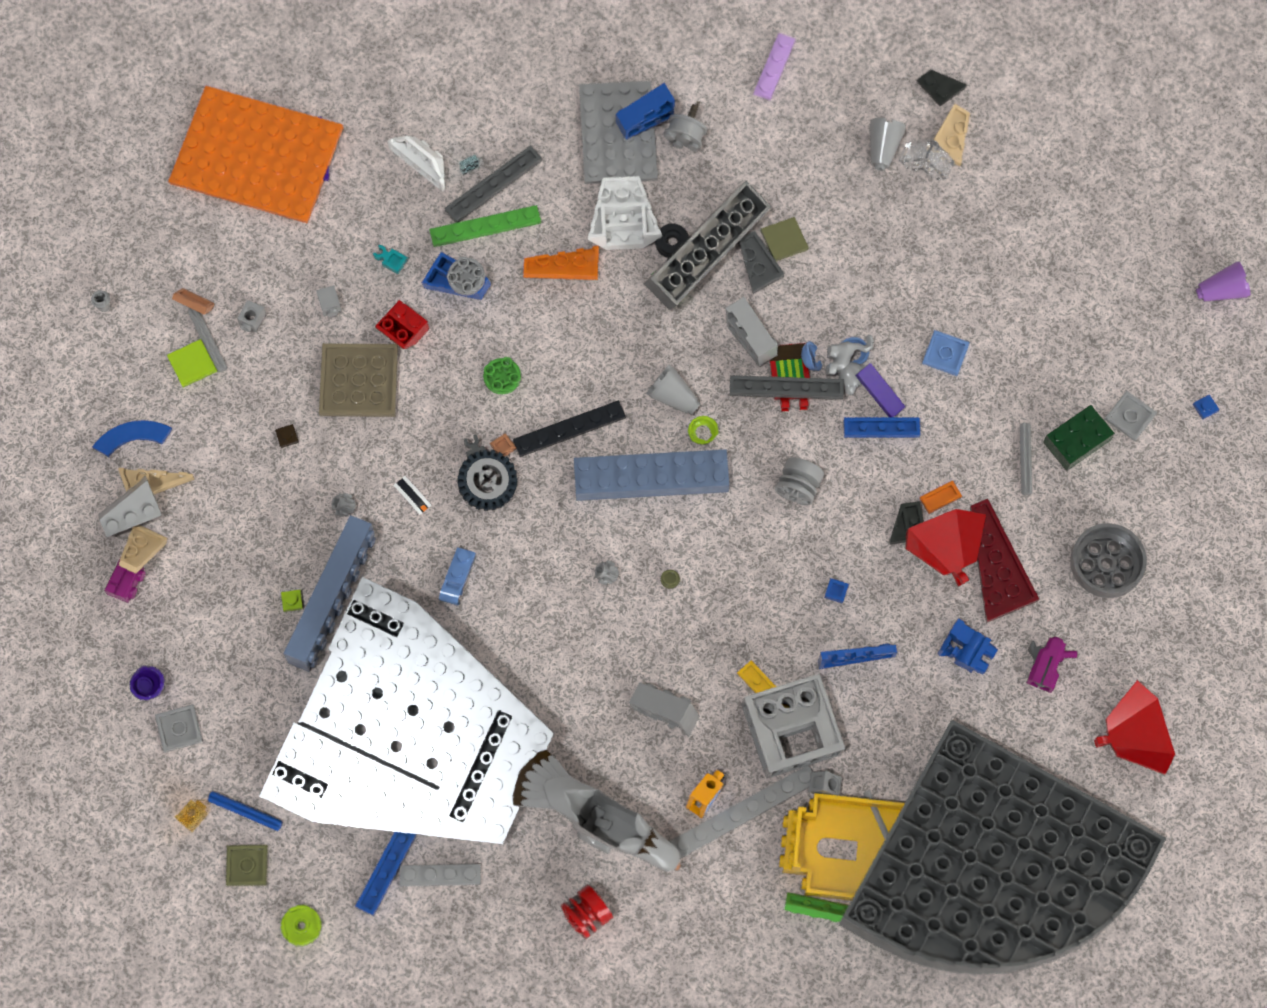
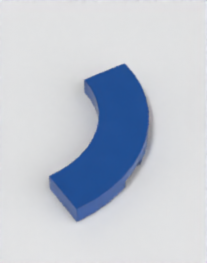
[92,420,172,457]

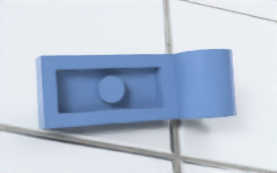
[439,547,476,606]

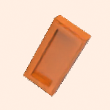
[919,480,962,514]

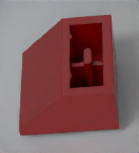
[375,300,429,350]

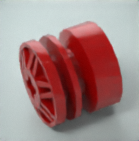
[560,884,613,939]

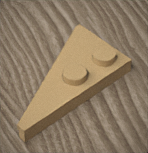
[118,468,195,495]

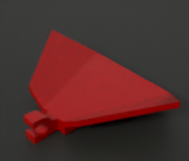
[905,509,986,586]
[1094,680,1176,775]

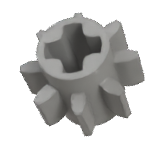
[331,492,356,517]
[595,560,619,585]

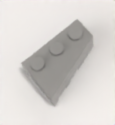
[725,297,778,366]
[98,475,162,537]
[629,682,700,737]

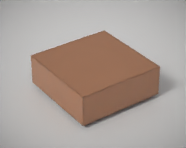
[490,433,516,457]

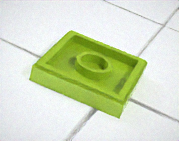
[167,339,217,388]

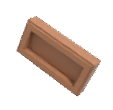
[172,288,214,315]

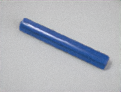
[208,791,283,831]

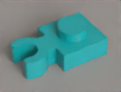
[373,245,408,274]

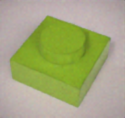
[281,589,303,612]

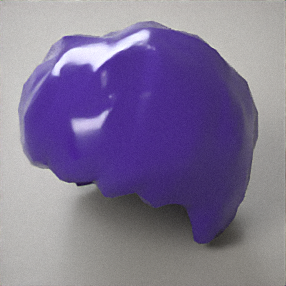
[129,665,165,701]

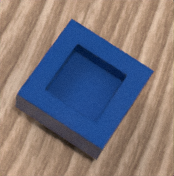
[1192,394,1220,420]
[824,578,849,604]

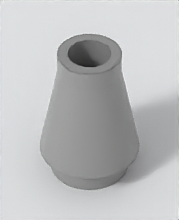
[91,290,110,312]

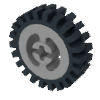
[457,450,517,511]

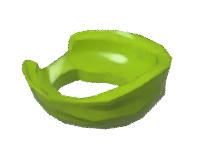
[688,416,718,445]

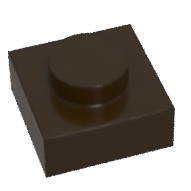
[275,424,299,448]

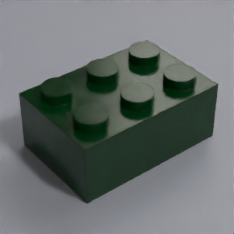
[1043,405,1115,471]

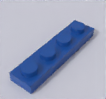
[843,417,920,438]

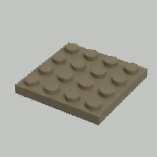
[319,343,398,417]

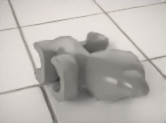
[826,335,874,395]

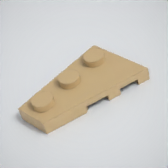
[928,104,970,166]
[119,525,167,573]

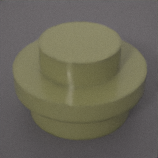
[660,570,680,589]

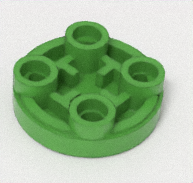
[483,357,521,395]

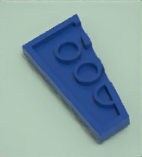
[818,643,897,669]

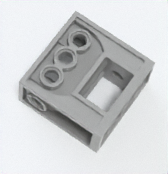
[741,674,845,779]

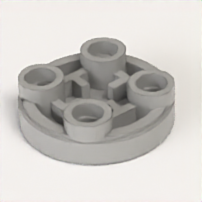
[447,257,485,295]

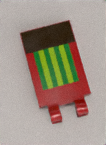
[769,343,810,412]

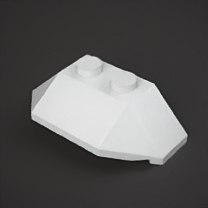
[388,136,445,192]

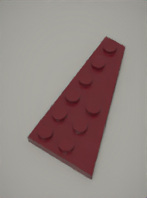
[970,498,1039,623]

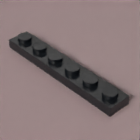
[513,400,626,457]

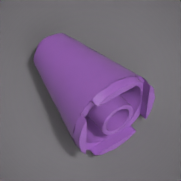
[1196,262,1251,302]

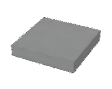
[1104,391,1157,441]
[155,704,203,753]

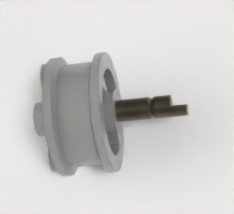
[663,101,707,151]

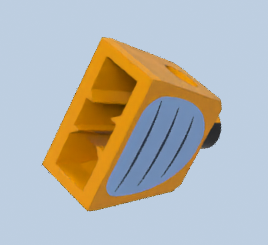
[686,770,725,819]

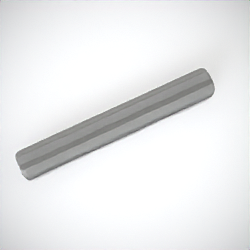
[188,309,227,373]
[1020,423,1032,495]

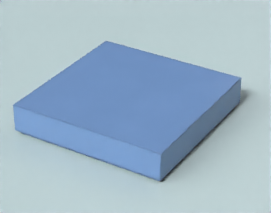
[922,330,970,376]

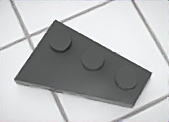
[739,231,784,294]

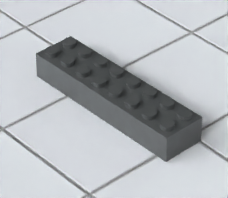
[643,180,771,310]

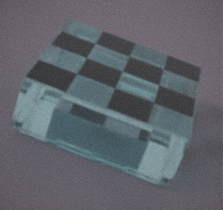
[459,155,479,175]

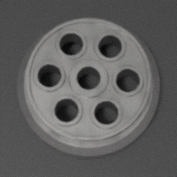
[1070,523,1147,598]

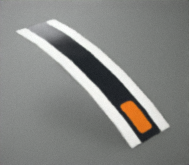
[393,476,431,515]

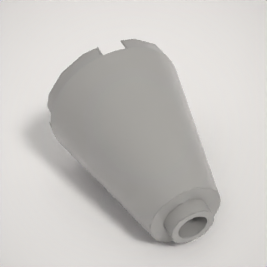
[869,118,906,171]

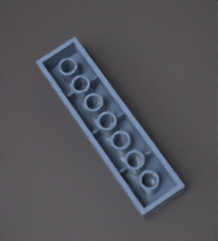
[574,449,729,501]
[284,515,376,672]

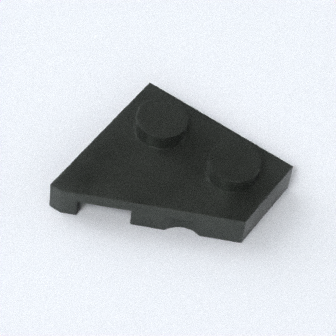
[917,69,967,106]
[889,501,924,545]

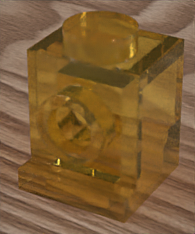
[175,800,208,833]

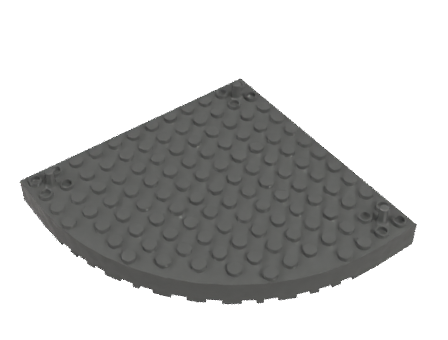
[838,719,1166,975]

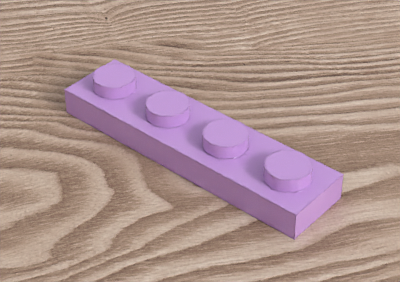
[754,33,795,100]

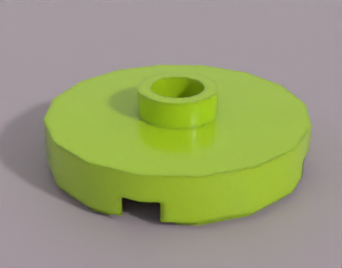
[281,905,322,946]

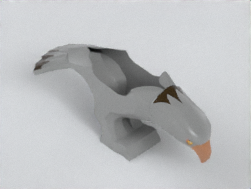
[512,749,681,872]

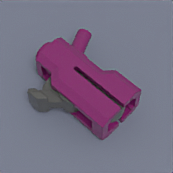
[1026,637,1077,693]

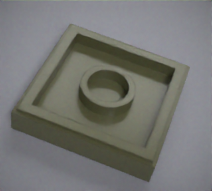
[760,217,809,261]
[226,845,268,886]

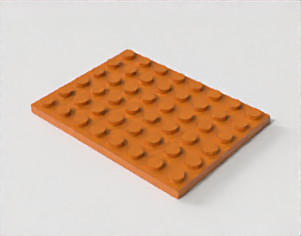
[168,85,343,223]

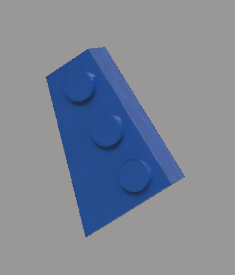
[616,82,675,140]
[422,252,491,300]

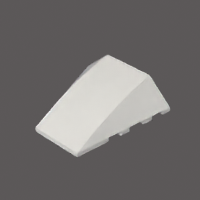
[588,176,662,250]

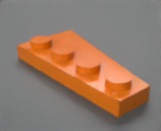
[523,245,599,280]

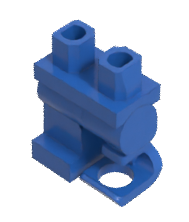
[937,618,998,675]

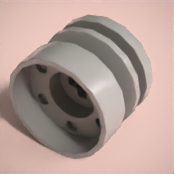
[775,457,824,505]

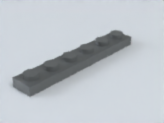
[445,145,542,223]
[729,375,844,400]

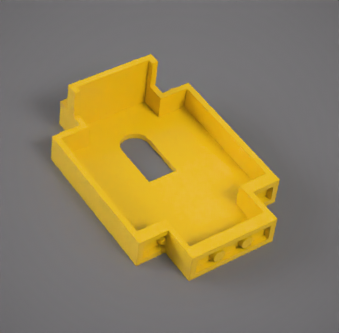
[779,793,905,901]

